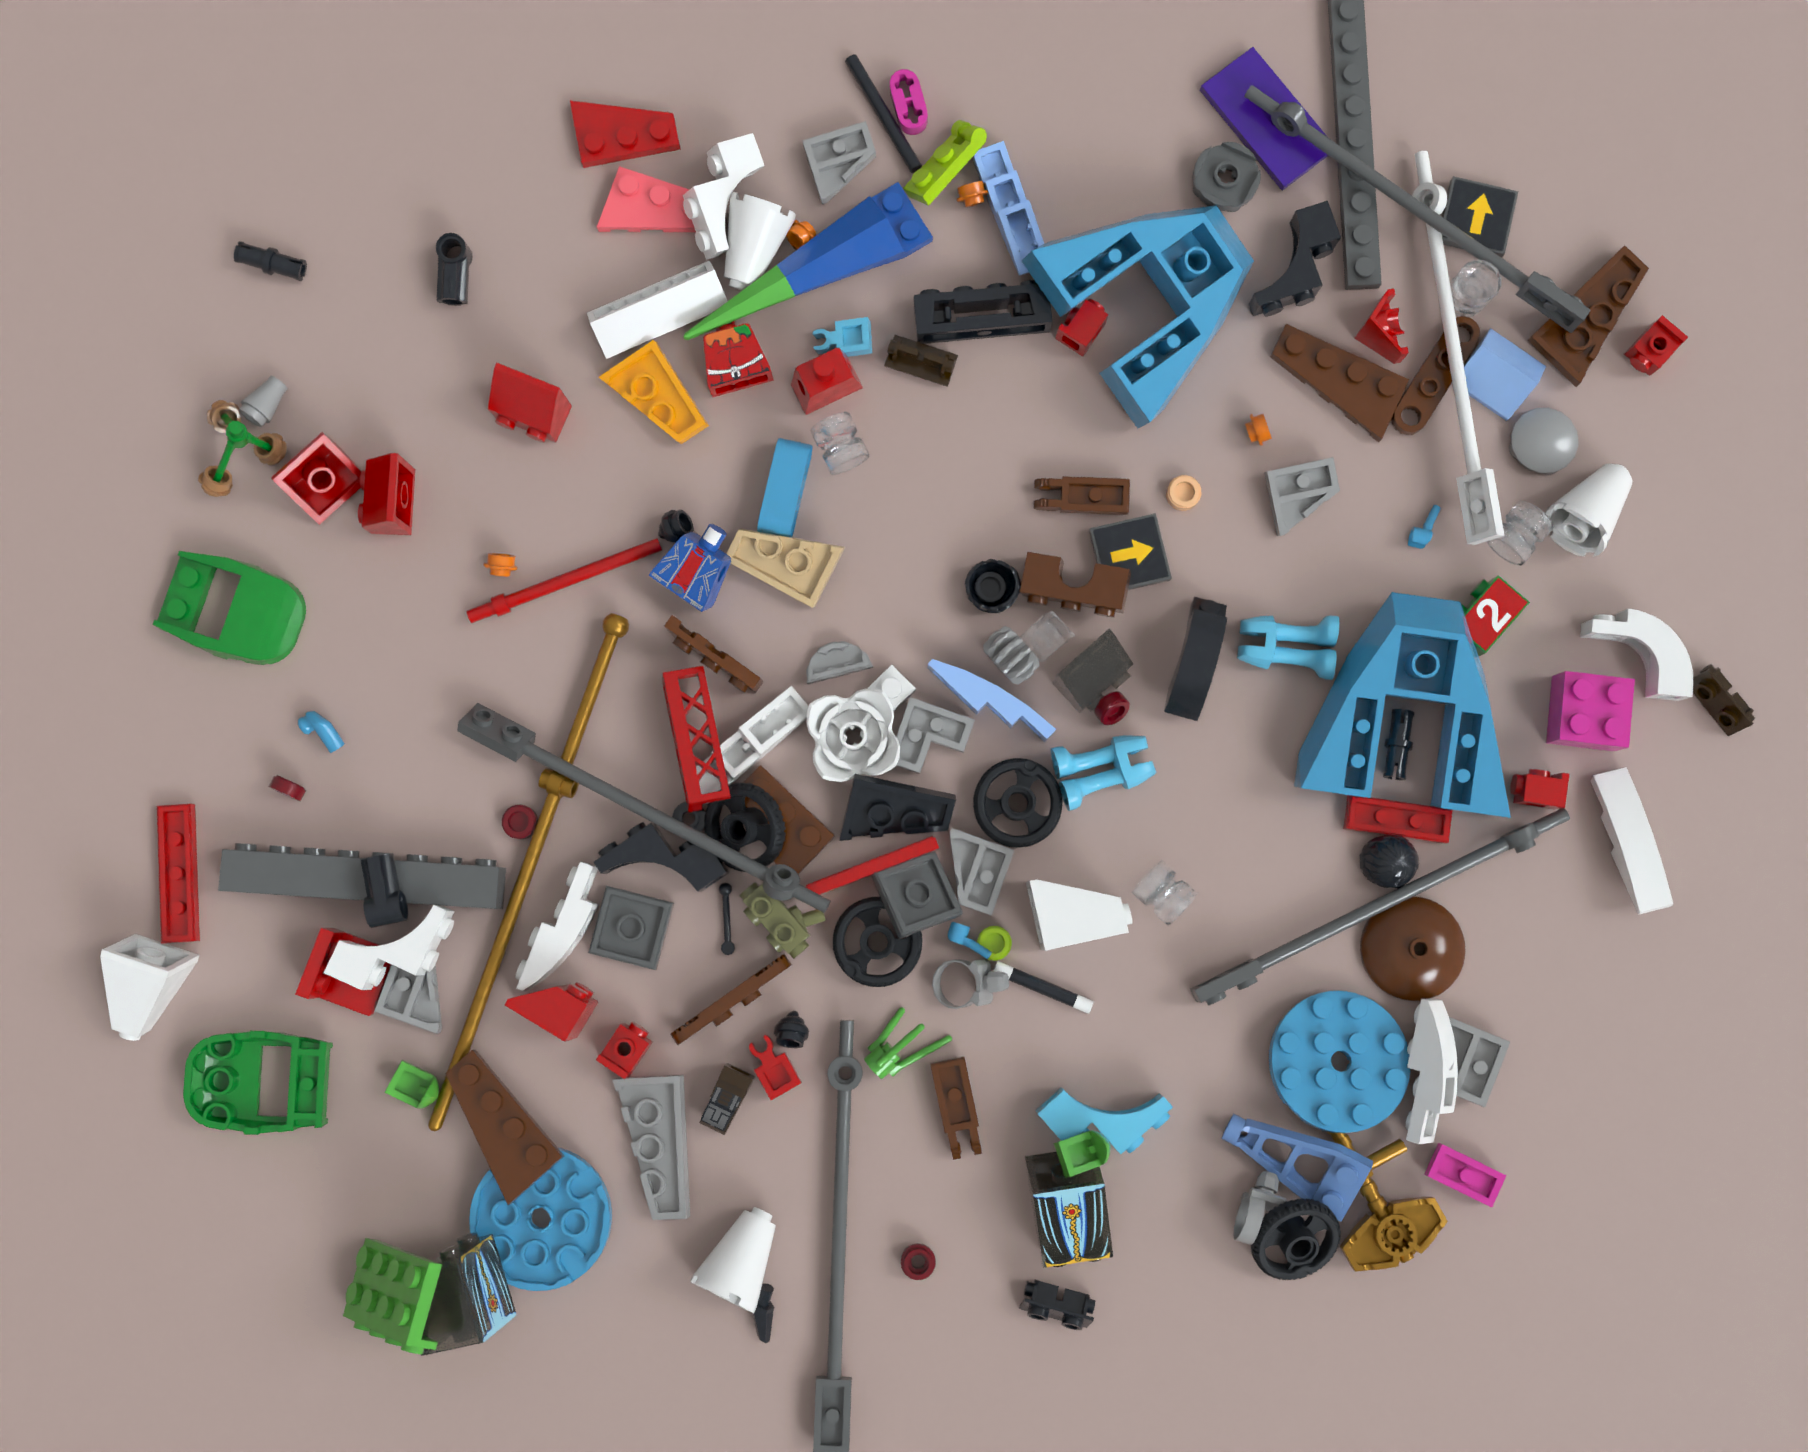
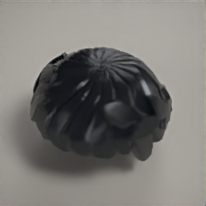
[965,559,1021,613]
[1359,834,1419,888]

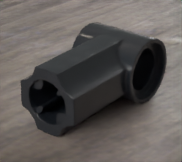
[436,233,473,306]
[361,854,408,928]

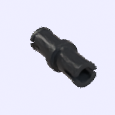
[234,241,307,281]
[1383,709,1414,781]

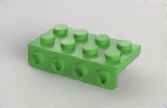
[343,1238,442,1354]

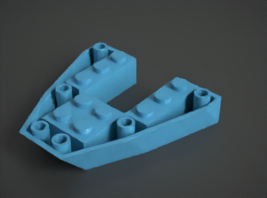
[1022,206,1254,429]
[1294,592,1511,818]

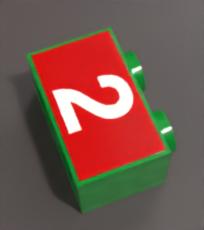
[1461,575,1530,656]

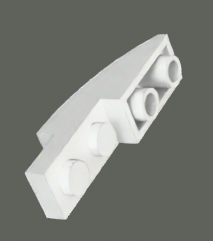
[515,862,599,991]
[1406,999,1458,1144]

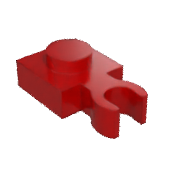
[749,1035,802,1100]

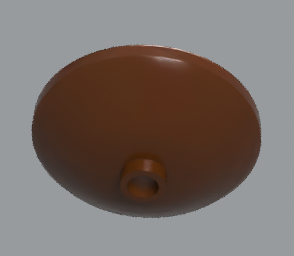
[1360,897,1465,1001]

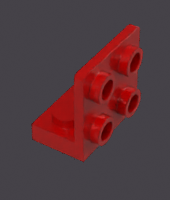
[295,928,392,1016]

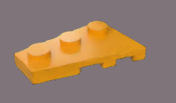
[599,340,709,444]

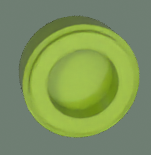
[977,926,1012,961]

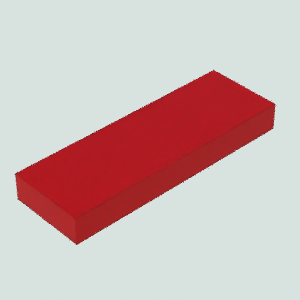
[1343,795,1453,844]

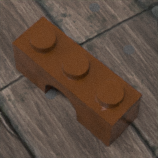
[1020,552,1131,618]

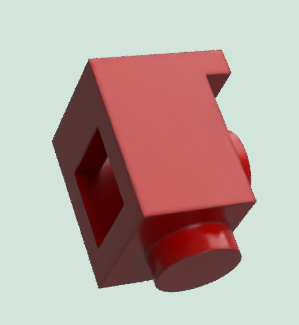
[1055,299,1109,357]
[1624,315,1688,376]
[1510,769,1570,810]
[596,1022,653,1080]

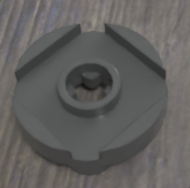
[1192,142,1261,212]

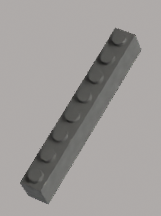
[218,843,506,909]

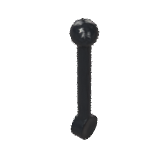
[719,882,735,955]

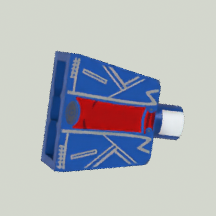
[649,524,731,612]

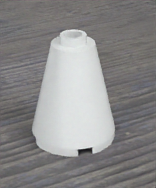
[724,192,796,290]
[1542,464,1633,557]
[690,1207,776,1313]

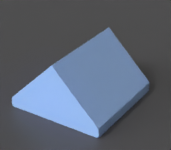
[1464,328,1546,421]

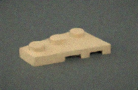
[726,528,845,608]

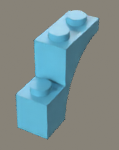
[1035,1087,1173,1154]

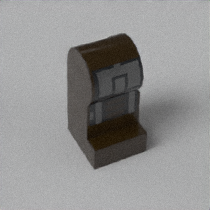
[699,1063,756,1135]

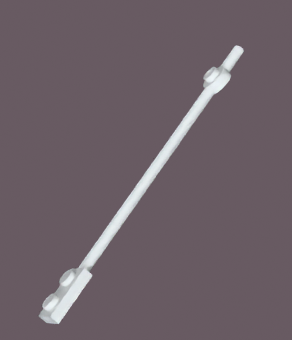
[1412,151,1504,545]

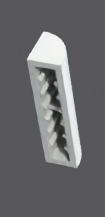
[587,261,728,359]

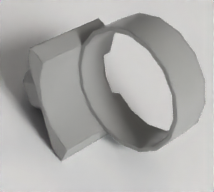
[932,959,1009,1009]
[1233,1171,1287,1245]

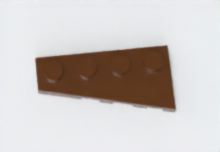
[1527,245,1649,387]
[1270,324,1409,442]
[445,1050,564,1205]

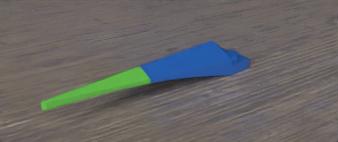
[683,182,933,340]

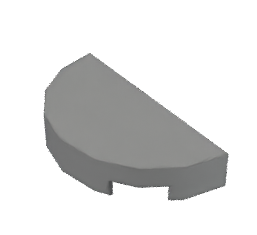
[806,641,873,684]

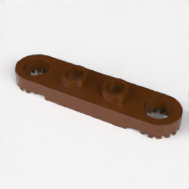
[1391,316,1480,435]
[670,954,792,1045]

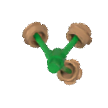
[198,400,287,497]

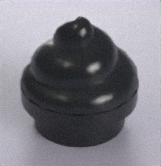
[658,510,694,543]
[774,1011,809,1049]

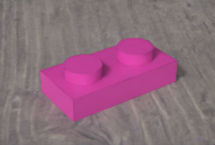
[1424,1143,1506,1208]

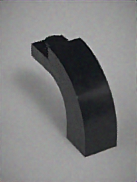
[1164,596,1227,721]

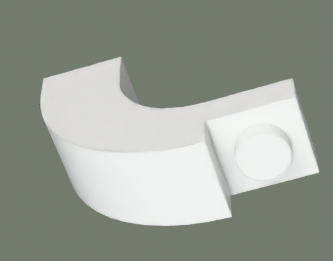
[1580,609,1693,701]

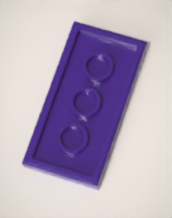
[1200,47,1329,191]

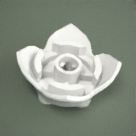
[806,688,900,782]

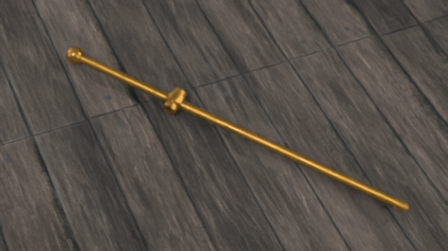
[428,613,629,1131]

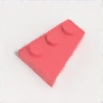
[597,166,696,232]

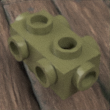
[739,882,826,959]

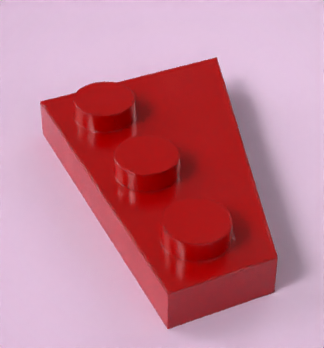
[570,100,681,168]

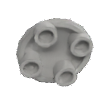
[1509,408,1579,475]

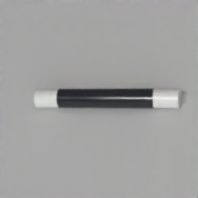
[993,961,1094,1014]

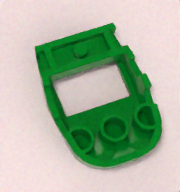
[153,551,306,665]
[183,1030,333,1135]

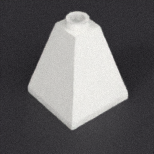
[100,934,200,1041]

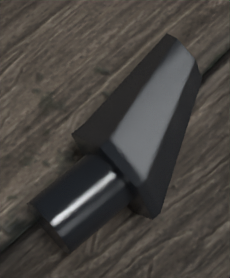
[753,1283,775,1343]

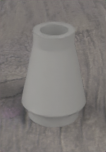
[239,376,288,427]

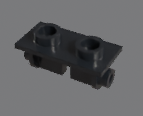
[1019,1279,1096,1330]

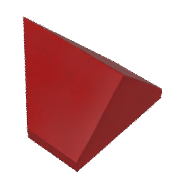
[1354,288,1409,364]

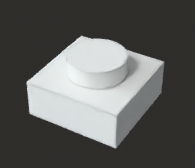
[867,665,916,712]

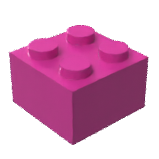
[1546,671,1635,751]

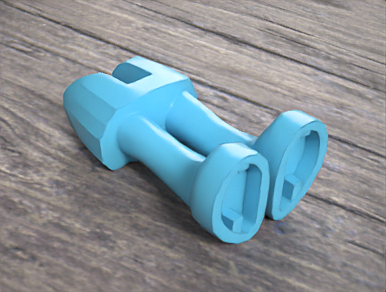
[1237,615,1340,680]
[1050,735,1157,811]

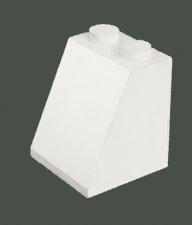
[1026,879,1132,951]

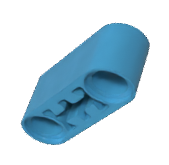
[757,438,813,537]

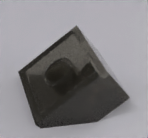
[1052,628,1133,713]

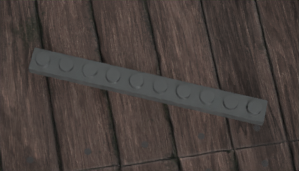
[1328,0,1382,290]

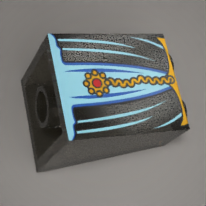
[1025,1152,1113,1268]
[421,1232,517,1356]

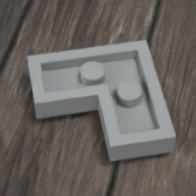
[896,697,975,774]

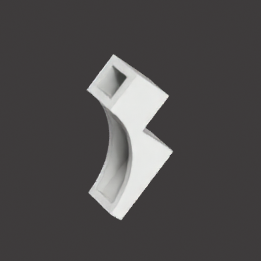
[683,133,765,260]
[324,905,455,990]

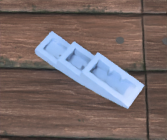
[972,141,1044,276]
[928,659,1056,742]

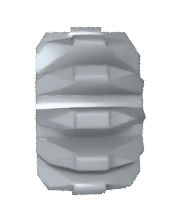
[983,626,1040,685]

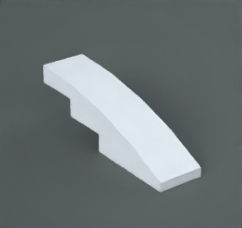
[696,686,809,805]
[1590,767,1673,915]

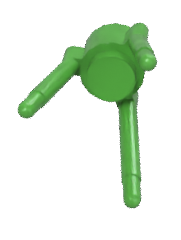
[864,1007,952,1079]

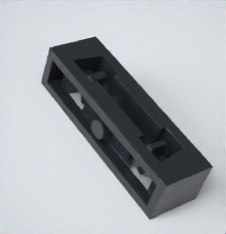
[914,280,1052,344]

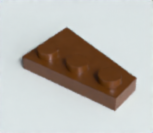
[664,615,763,693]
[743,765,835,875]

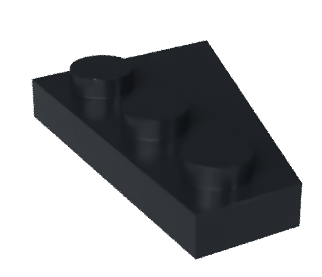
[840,774,956,841]

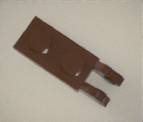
[1034,476,1130,515]
[930,1056,982,1160]

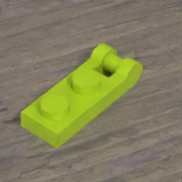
[903,120,987,206]

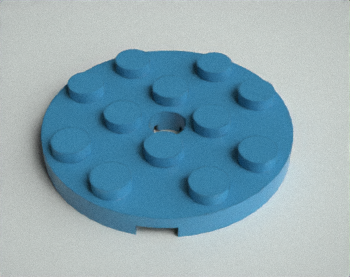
[1269,991,1410,1133]
[469,1148,612,1291]

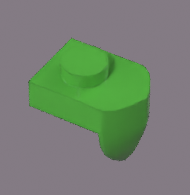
[385,1060,439,1109]
[1054,1130,1110,1178]

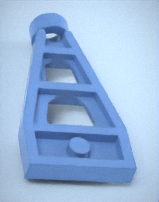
[1221,1113,1373,1222]

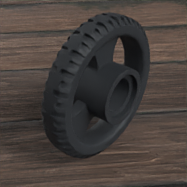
[973,758,1063,848]
[704,783,786,872]
[833,897,922,987]
[1251,1198,1341,1280]

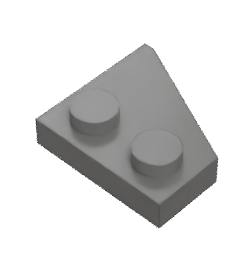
[802,121,876,204]
[1264,457,1340,536]
[950,828,1014,916]
[374,964,442,1034]
[1449,1017,1510,1107]

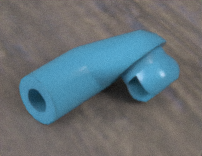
[297,711,345,753]

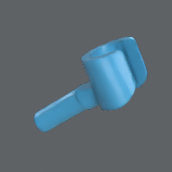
[1408,505,1441,549]
[947,922,992,959]

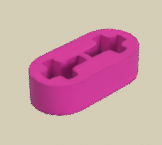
[890,69,928,135]

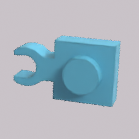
[813,317,872,357]

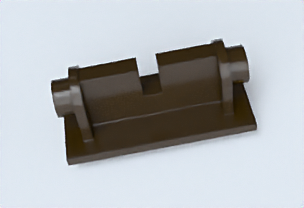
[884,335,958,387]
[1693,664,1755,736]

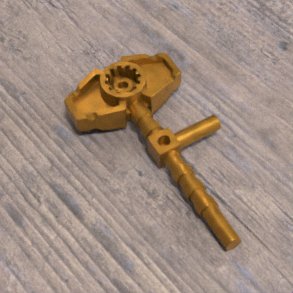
[1327,1132,1448,1272]

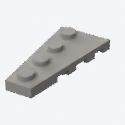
[612,1075,690,1220]

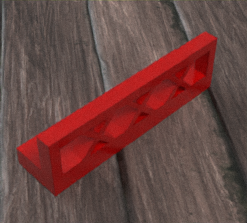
[662,666,730,812]

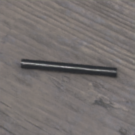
[845,54,922,173]

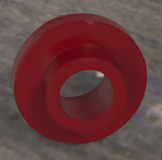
[901,1243,936,1280]

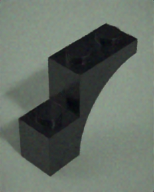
[1249,200,1341,317]
[593,822,730,892]

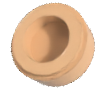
[1166,475,1201,511]

